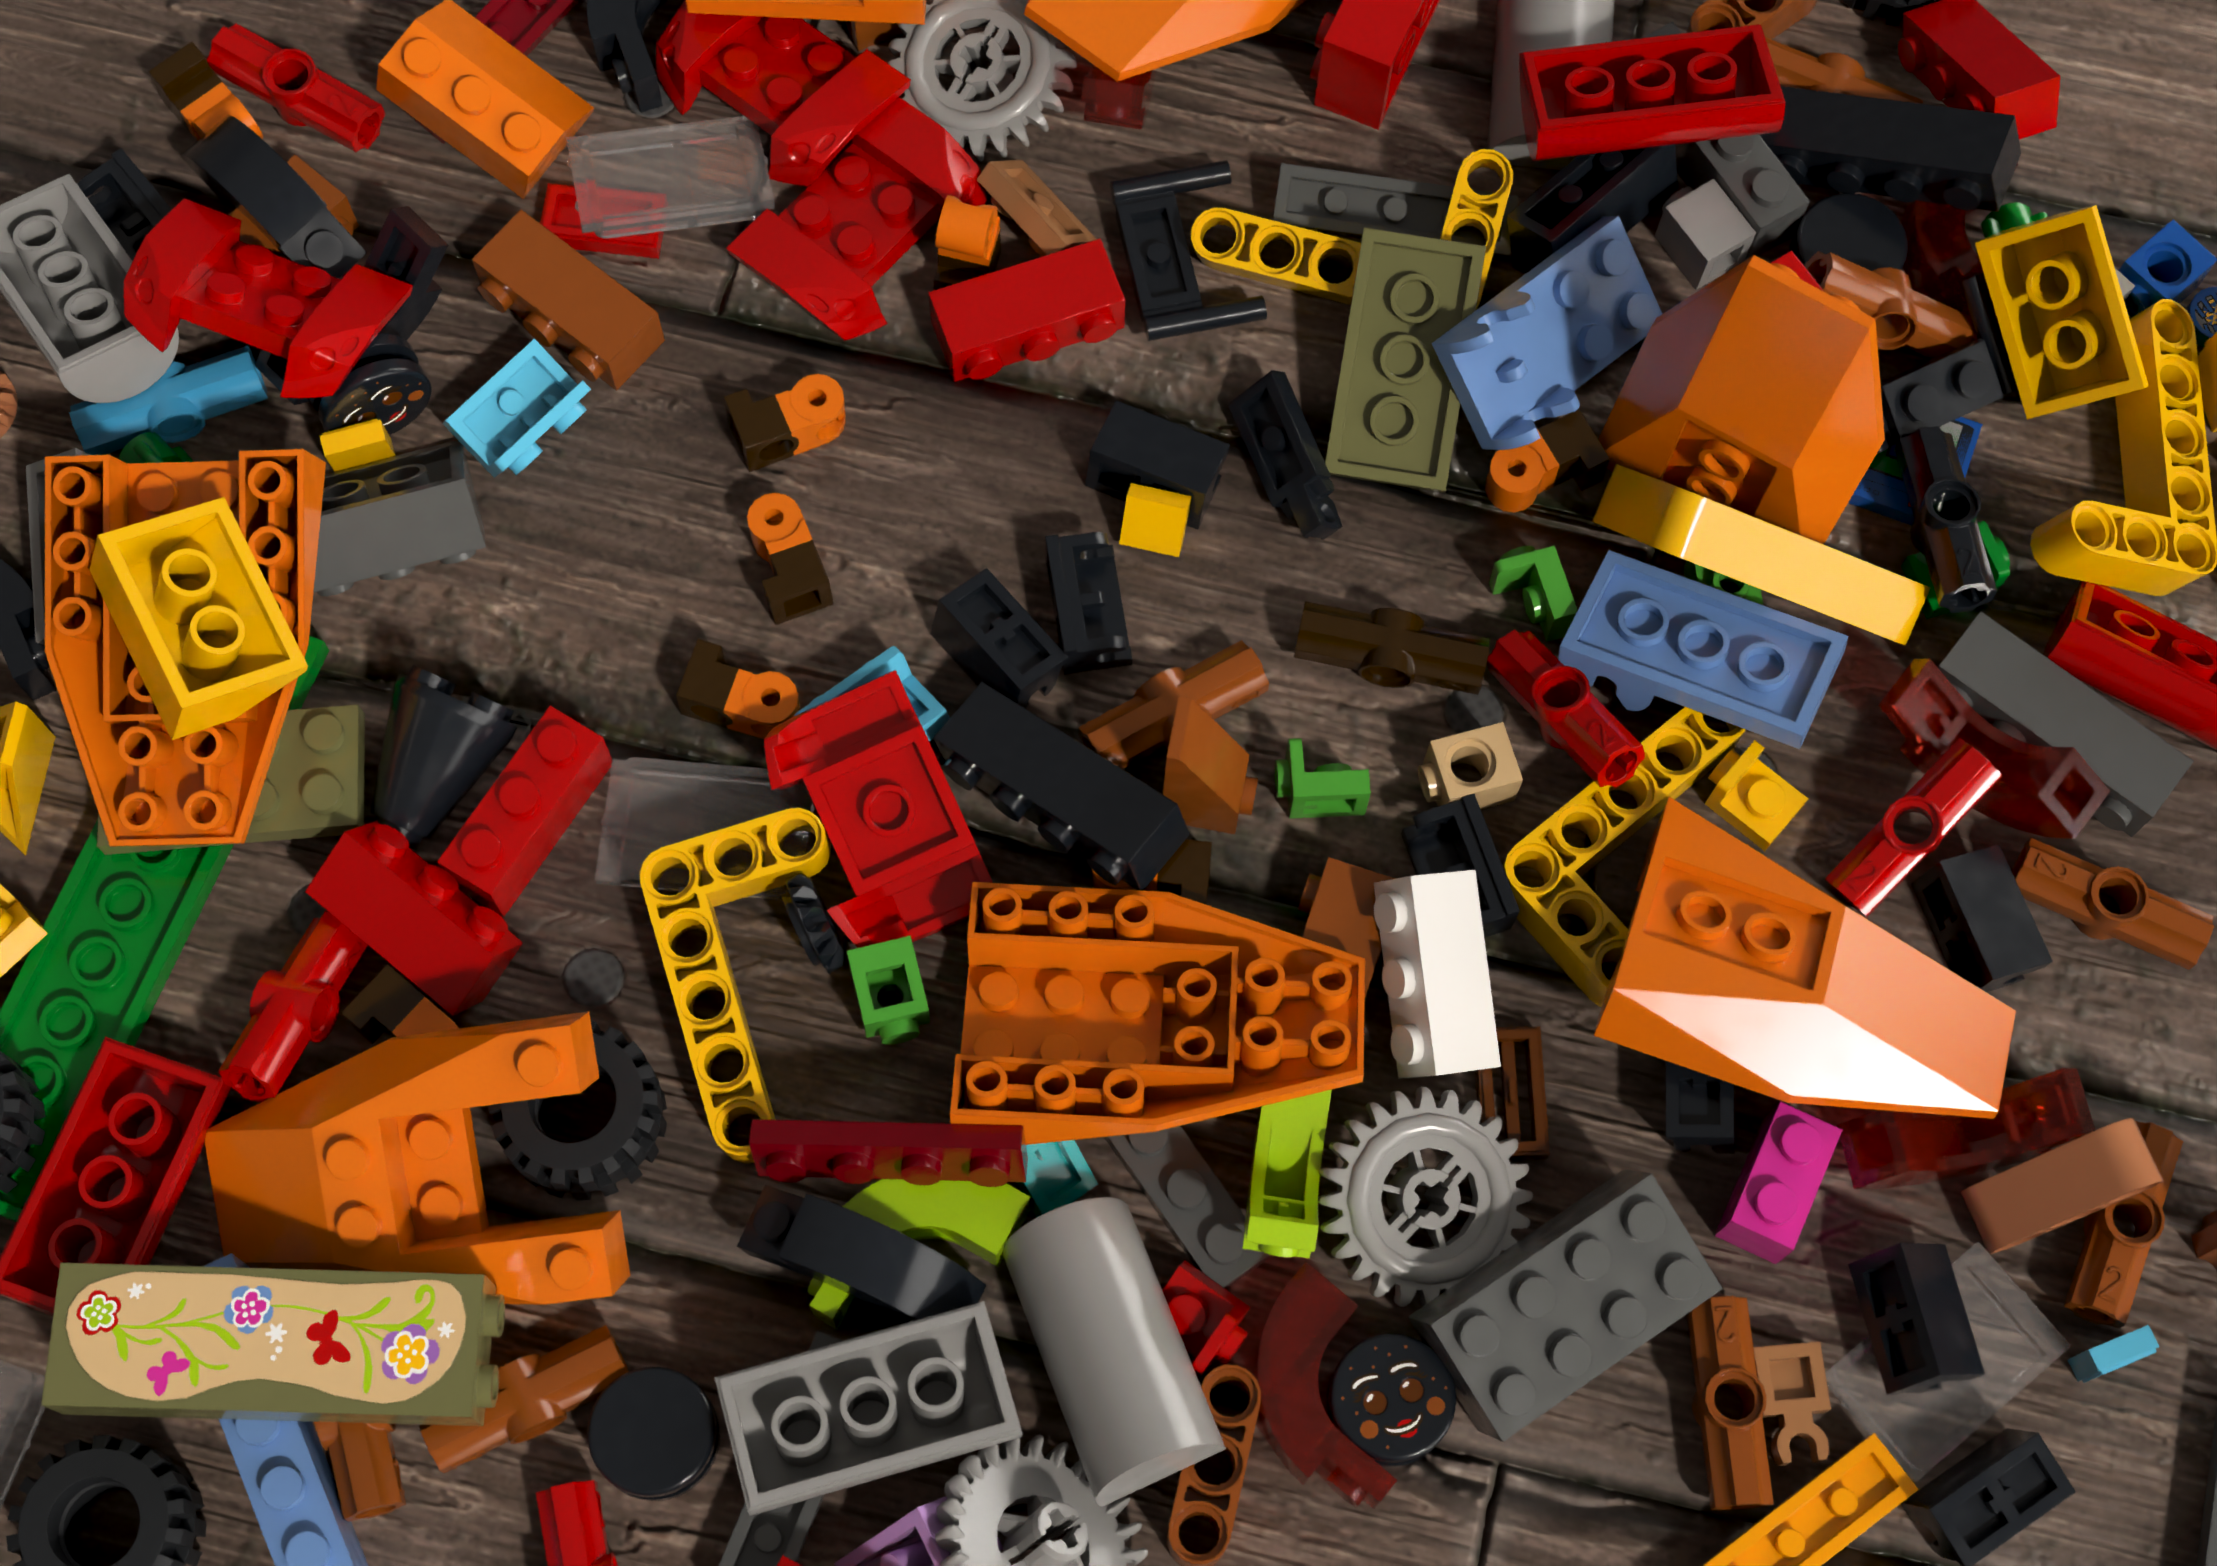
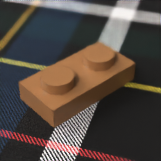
[977,160,1097,257]

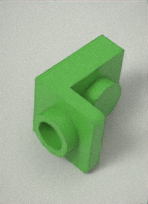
[1489,545,1578,642]
[1275,738,1371,819]

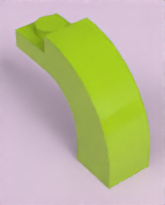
[1242,1090,1332,1259]
[807,1179,1031,1329]

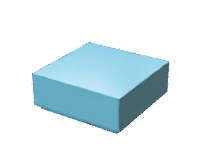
[2067,1325,2160,1383]

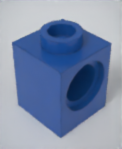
[2118,219,2217,317]

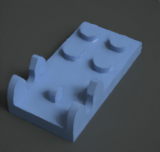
[1432,216,1662,450]
[1558,550,1849,749]

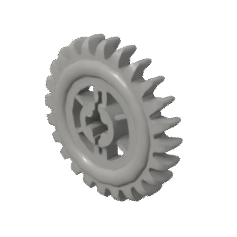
[888,0,1077,162]
[1318,1087,1533,1307]
[935,1434,1148,1566]

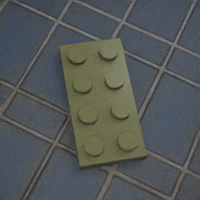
[1325,228,1486,493]
[97,704,365,855]

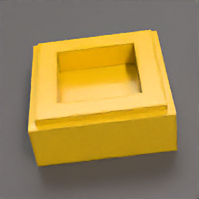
[319,419,396,472]
[1119,483,1191,557]

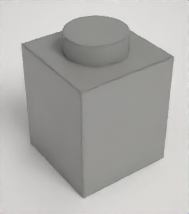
[1654,179,1756,290]

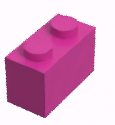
[1715,1101,1842,1264]

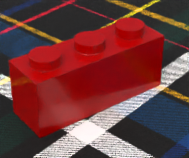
[1898,0,2061,140]
[928,238,1126,382]
[437,705,614,917]
[305,821,523,1016]

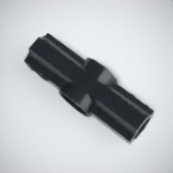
[1895,426,1997,613]

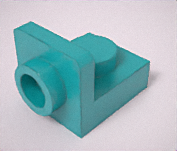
[1016,1140,1098,1217]

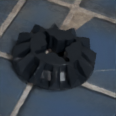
[782,874,846,974]

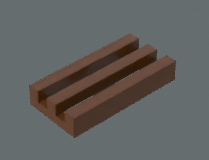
[1475,1026,1550,1160]

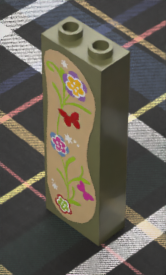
[41,1263,505,1426]

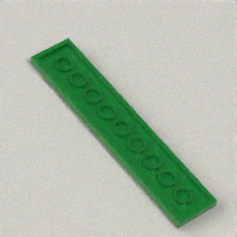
[0,636,330,1222]

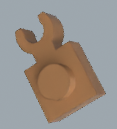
[1753,1341,1831,1466]

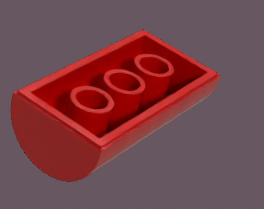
[1519,24,1786,161]
[2043,581,2217,750]
[0,1037,231,1316]

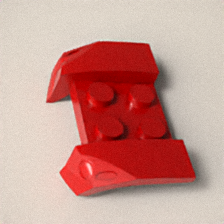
[656,0,911,186]
[726,97,987,340]
[124,198,413,398]
[764,670,993,948]

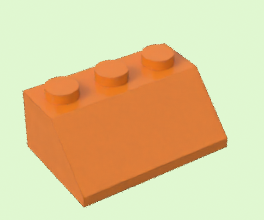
[376,0,594,199]

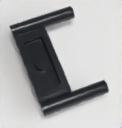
[1110,160,1267,341]
[1877,272,2018,453]

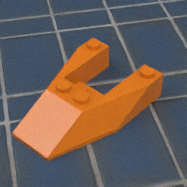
[204,1012,631,1305]

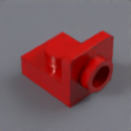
[1162,1260,1251,1375]

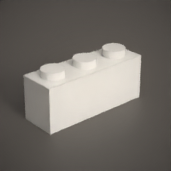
[1374,870,1501,1079]

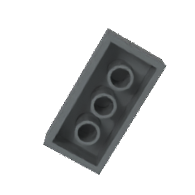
[1408,1170,1723,1442]

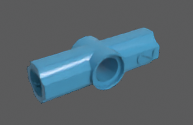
[69,346,268,455]

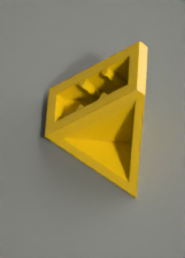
[0,701,56,856]

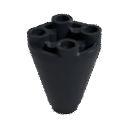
[370,665,518,851]

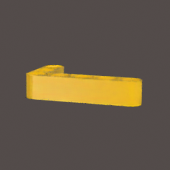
[1191,149,1513,310]
[2030,299,2217,596]
[1592,464,1931,646]
[1502,707,1746,1007]
[640,808,831,1164]

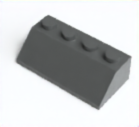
[314,440,486,596]

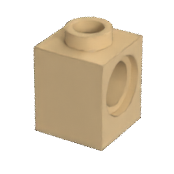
[1418,722,1523,810]

